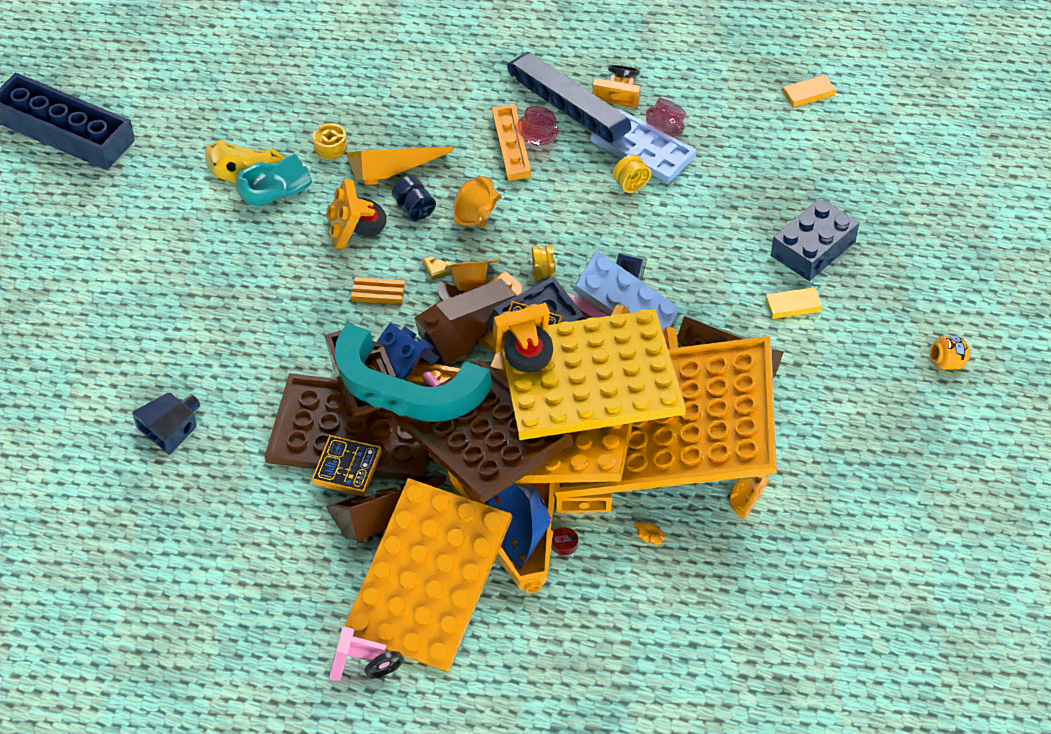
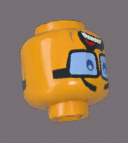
[929,336,971,370]

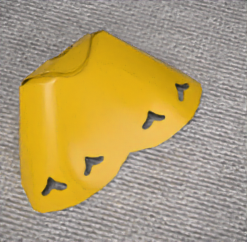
[205,140,284,183]

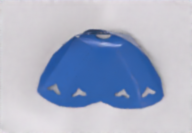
[487,484,551,570]

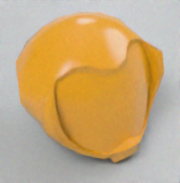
[454,176,502,228]

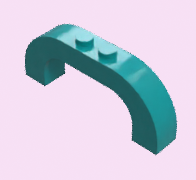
[335,323,493,422]

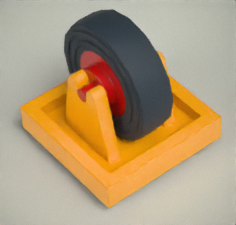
[326,179,387,249]
[492,303,553,373]

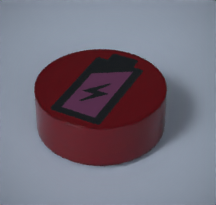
[551,527,578,555]

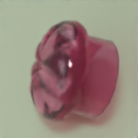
[645,98,687,136]
[517,106,559,146]

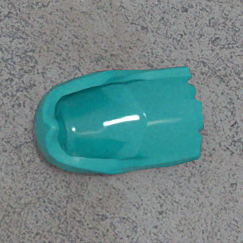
[236,154,312,206]

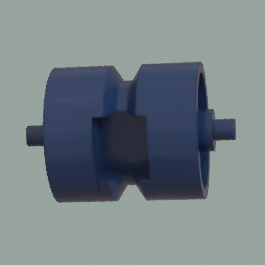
[392,176,436,222]

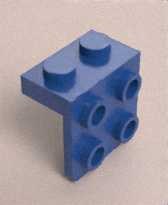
[377,322,440,380]

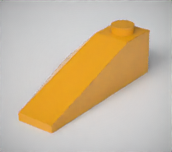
[347,146,453,185]

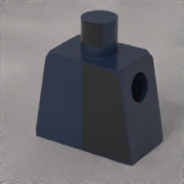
[132,393,201,455]

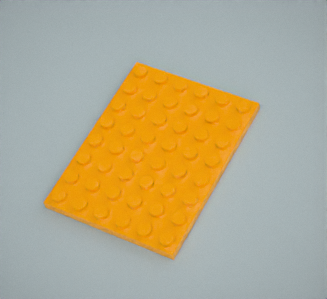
[554,336,777,499]

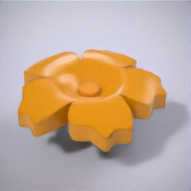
[634,521,666,546]

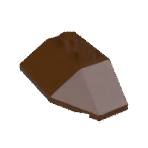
[324,330,396,416]

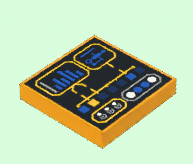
[312,435,382,497]

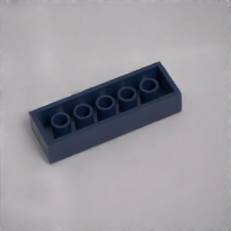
[0,72,135,170]

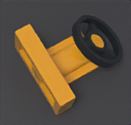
[592,65,641,108]

